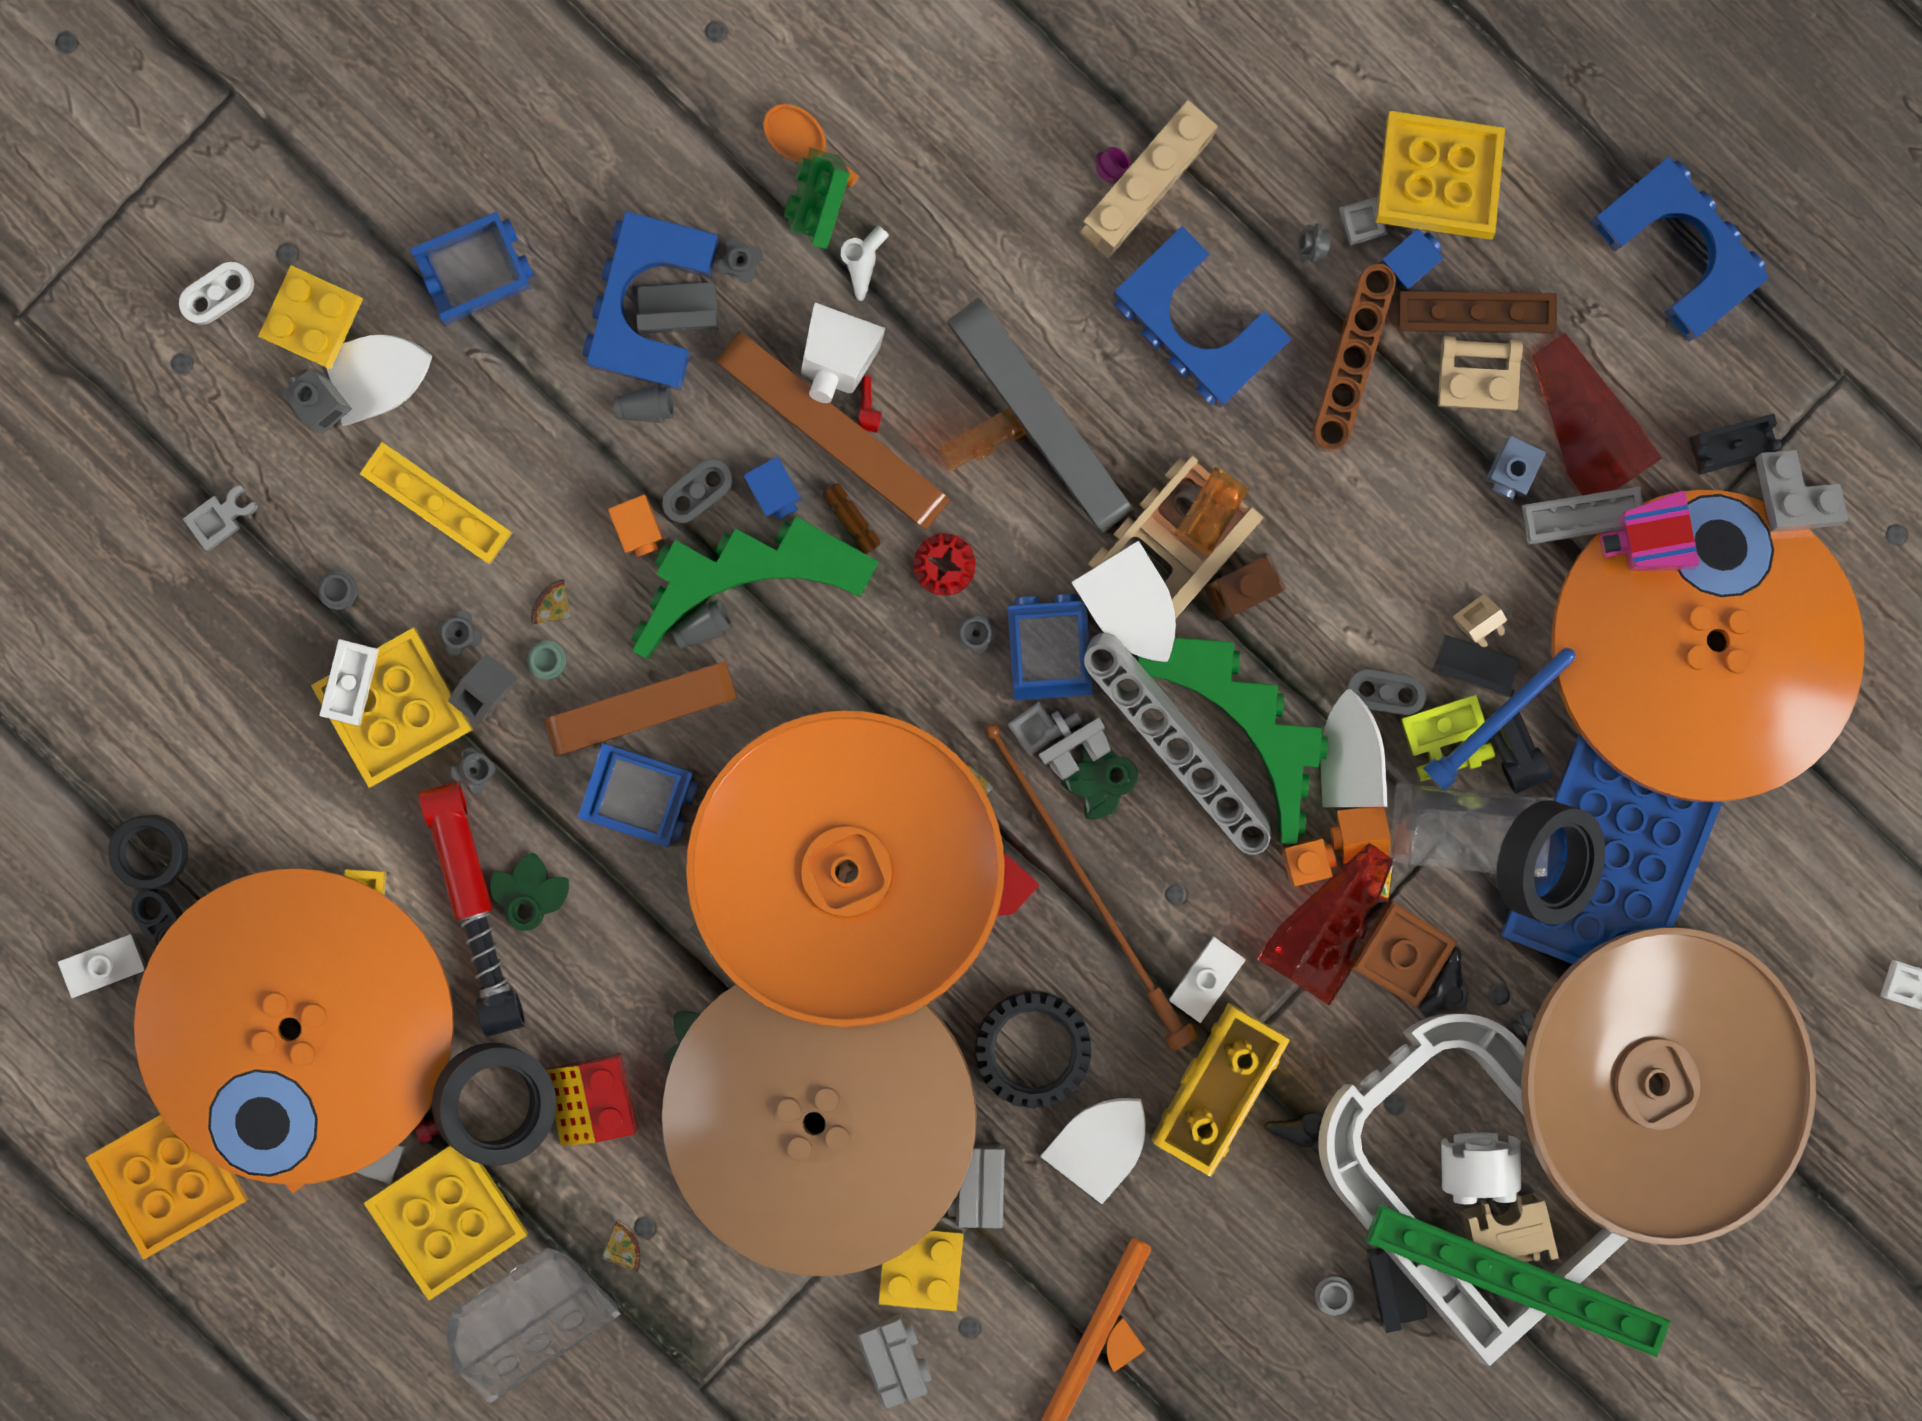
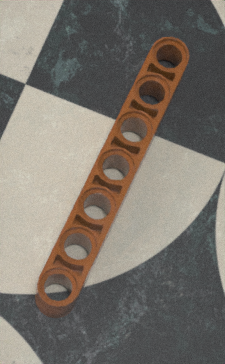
[715,331,950,530]

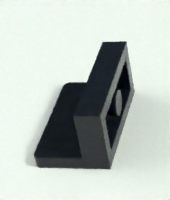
[1432,635,1521,697]
[1366,1247,1427,1333]

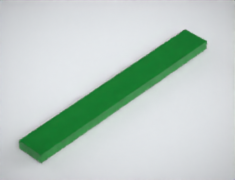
[1364,1204,1671,1357]

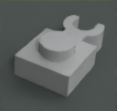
[183,485,258,551]

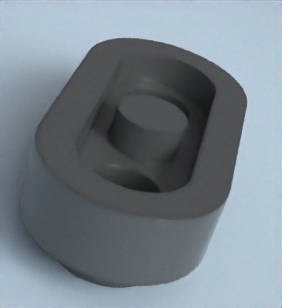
[662,459,733,524]
[1347,669,1426,715]

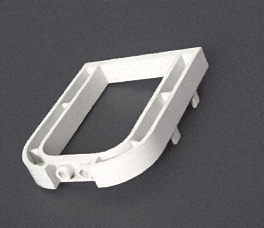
[1318,1014,1629,1366]

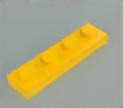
[360,442,513,564]

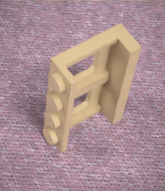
[1079,100,1218,259]
[1088,456,1264,619]

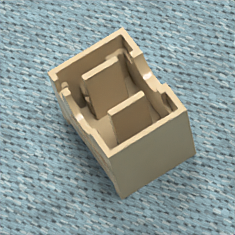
[1459,1192,1559,1262]

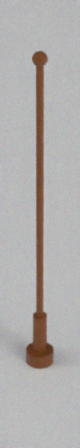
[984,723,1199,1052]

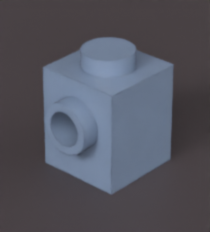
[1485,436,1546,500]

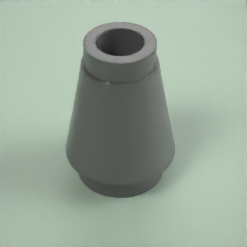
[614,384,674,423]
[671,600,732,649]

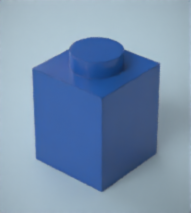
[1378,229,1444,291]
[743,456,802,521]

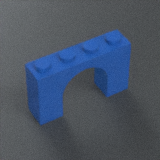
[1590,157,1770,342]
[582,211,720,391]
[1112,226,1291,408]

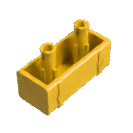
[1151,1003,1290,1177]

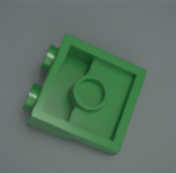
[784,147,850,249]

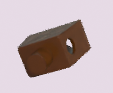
[1203,554,1286,621]

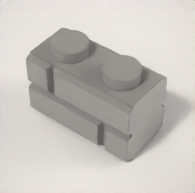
[948,1144,1005,1228]
[857,1314,932,1409]

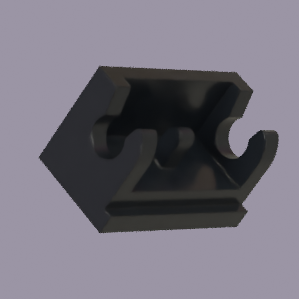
[1689,413,1781,475]

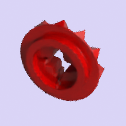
[913,533,976,596]

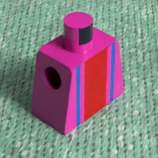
[1600,491,1699,571]

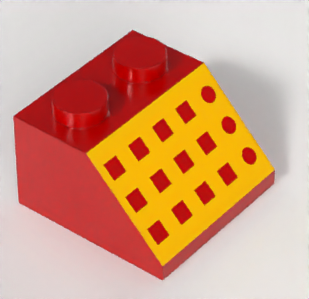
[545,1053,638,1146]

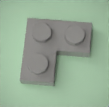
[1755,450,1849,532]

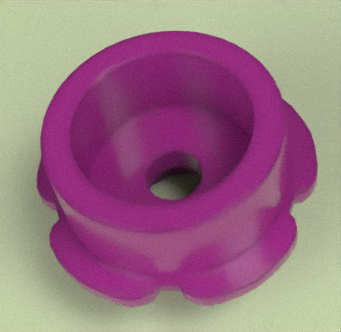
[1096,146,1132,183]

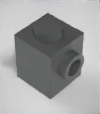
[281,367,352,434]
[448,654,517,726]

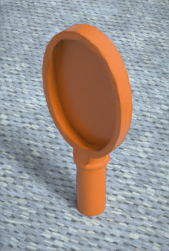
[763,104,860,188]

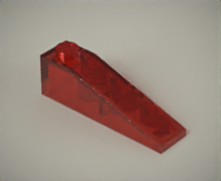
[1532,333,1662,496]
[1258,843,1394,1006]

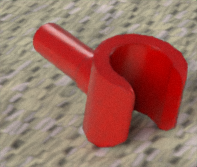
[858,376,882,433]

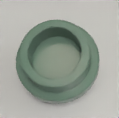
[527,641,567,680]

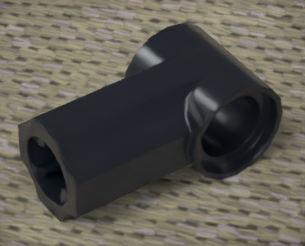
[1492,711,1552,794]

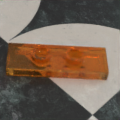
[938,408,1027,472]

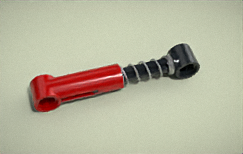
[419,781,525,1037]

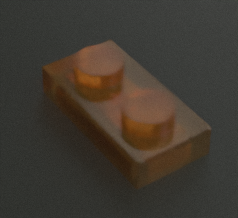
[1174,467,1249,556]

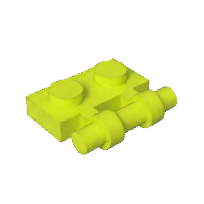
[1400,695,1495,782]

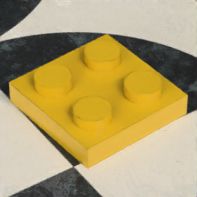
[258,265,363,370]
[879,1229,964,1311]

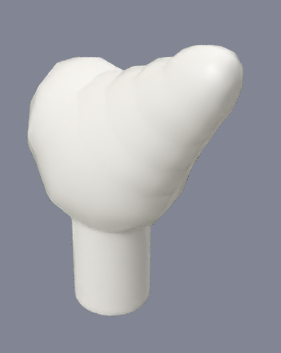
[840,225,889,301]

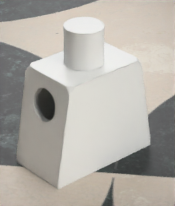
[801,303,885,403]

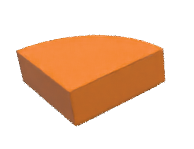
[1106,1316,1146,1372]

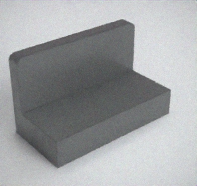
[637,282,719,334]

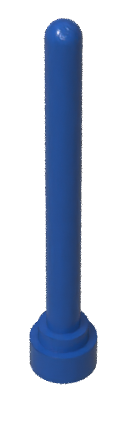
[1423,648,1576,791]

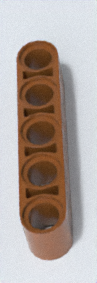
[1311,264,1396,452]
[543,661,738,757]

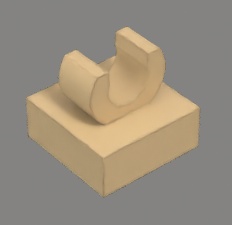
[1452,594,1507,648]

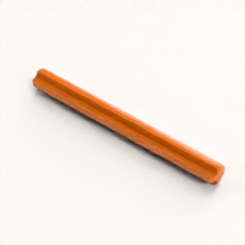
[1040,1238,1151,1421]

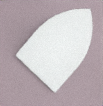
[327,335,432,426]
[1072,541,1176,662]
[1320,689,1387,807]
[1041,1098,1146,1204]

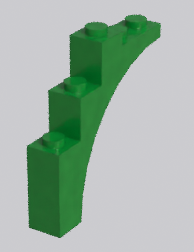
[630,517,879,659]
[1136,638,1328,844]

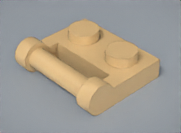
[1438,335,1523,411]

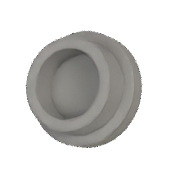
[1314,1276,1354,1316]

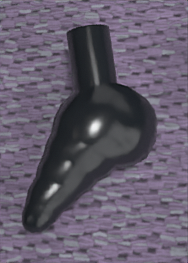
[1418,947,1469,1018]
[1264,1112,1322,1157]

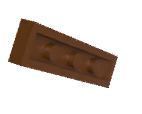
[1398,291,1557,334]

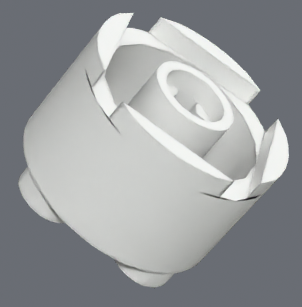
[1441,1132,1521,1204]

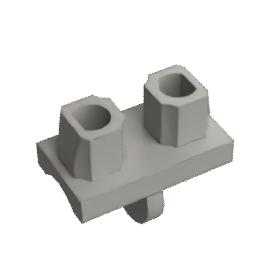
[1039,711,1111,781]

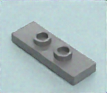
[1522,486,1643,545]

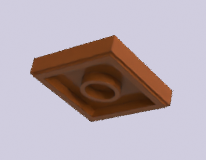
[1350,900,1458,1008]

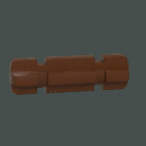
[823,483,881,554]

